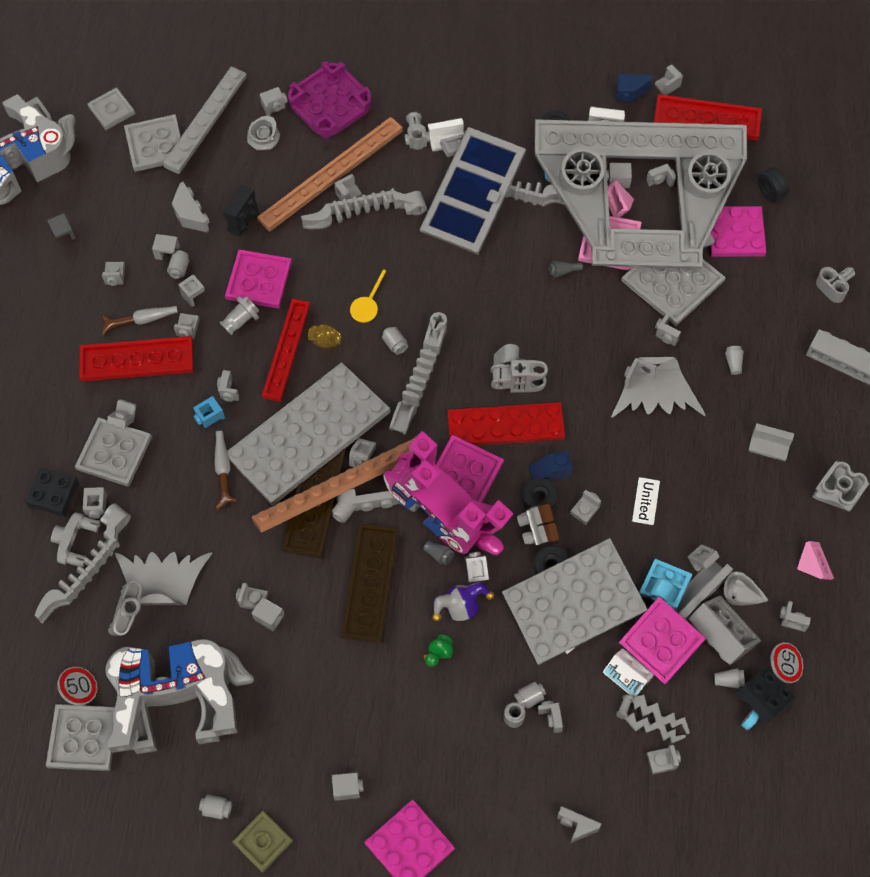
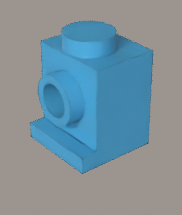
[193,396,225,428]

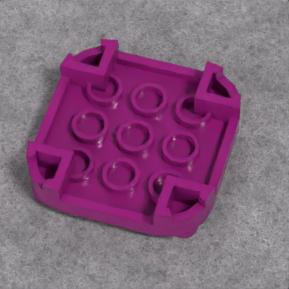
[288,61,372,139]

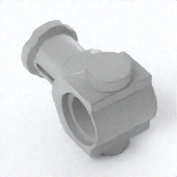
[405,112,430,150]

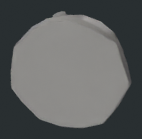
[247,116,280,150]

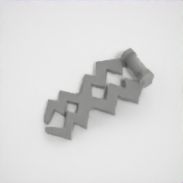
[616,695,690,743]

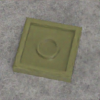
[233,811,293,873]

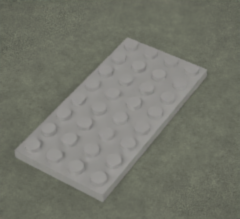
[227,362,391,506]

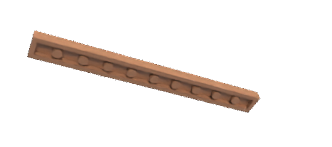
[257,117,403,232]
[252,437,416,533]

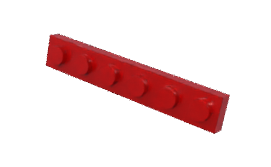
[262,299,310,402]

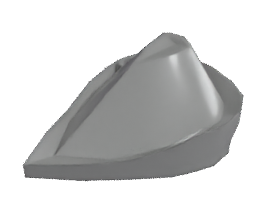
[723,572,768,606]

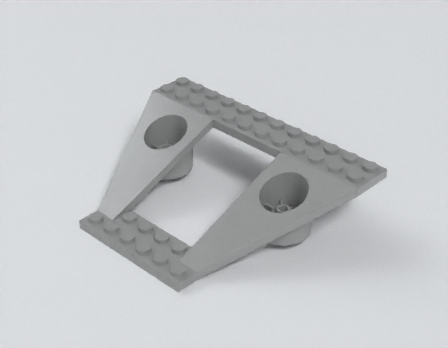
[535,120,747,268]

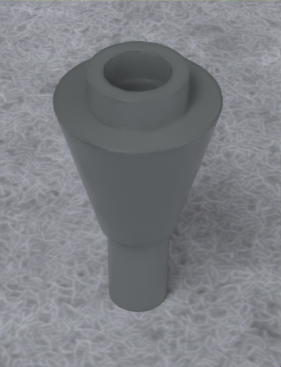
[548,260,583,278]

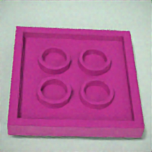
[710,207,766,257]
[225,250,292,309]
[436,435,504,503]
[619,597,707,684]
[364,800,455,877]

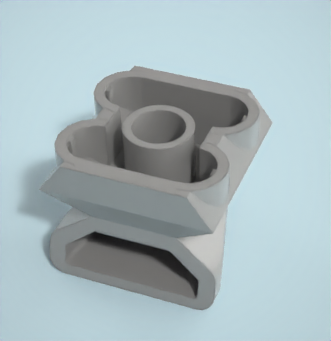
[812,461,870,512]

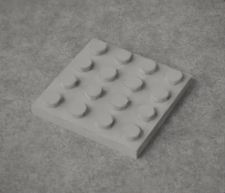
[621,259,726,326]

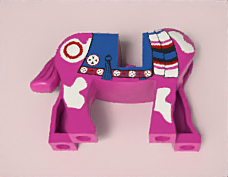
[383,431,514,555]

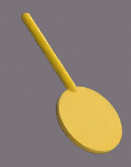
[350,270,386,323]

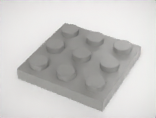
[124,115,181,172]
[75,417,152,487]
[46,704,115,771]

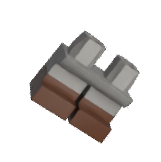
[517,502,560,545]

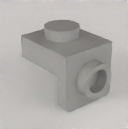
[655,314,681,346]
[217,370,239,402]

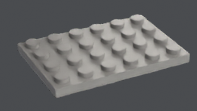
[502,538,647,665]

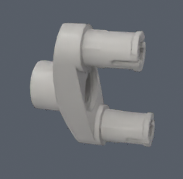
[51,512,101,568]
[108,581,142,636]

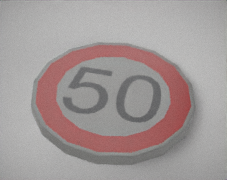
[771,642,803,683]
[57,667,98,706]

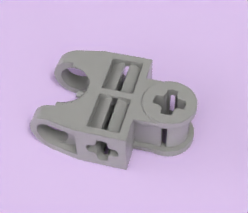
[491,360,548,393]

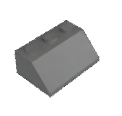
[688,596,761,665]

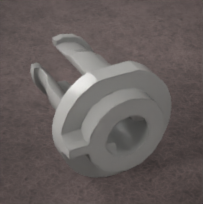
[220,296,259,335]

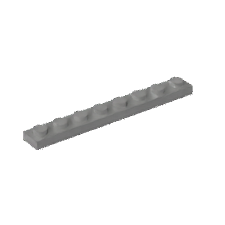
[163,66,246,174]

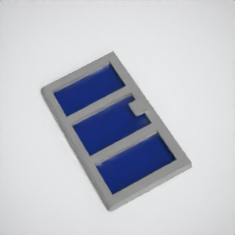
[419,127,526,255]

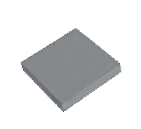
[87,88,135,130]

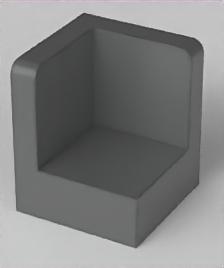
[47,213,76,240]

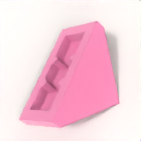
[608,180,634,218]
[797,541,834,580]

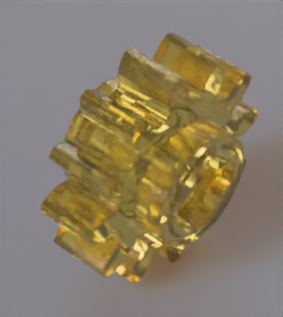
[308,325,341,348]

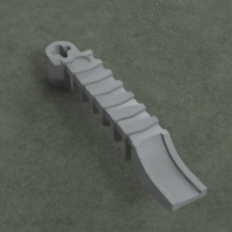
[455,154,565,206]
[301,188,427,229]
[389,312,447,435]
[35,503,131,624]

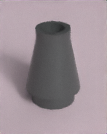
[423,540,454,565]

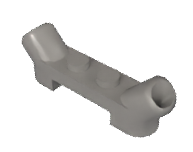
[332,489,420,523]

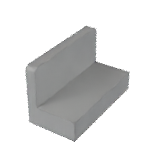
[748,423,794,461]

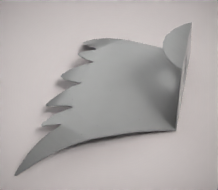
[611,357,705,417]
[115,552,212,605]

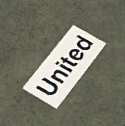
[632,477,660,525]

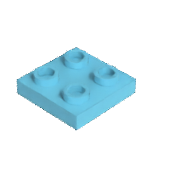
[639,559,692,611]

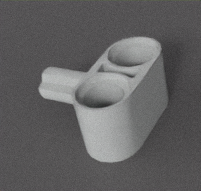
[816,267,855,303]
[493,344,525,376]

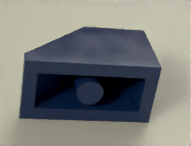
[616,74,653,102]
[529,451,573,481]

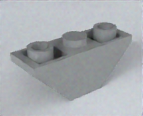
[172,182,210,232]

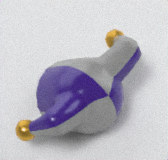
[432,582,494,621]

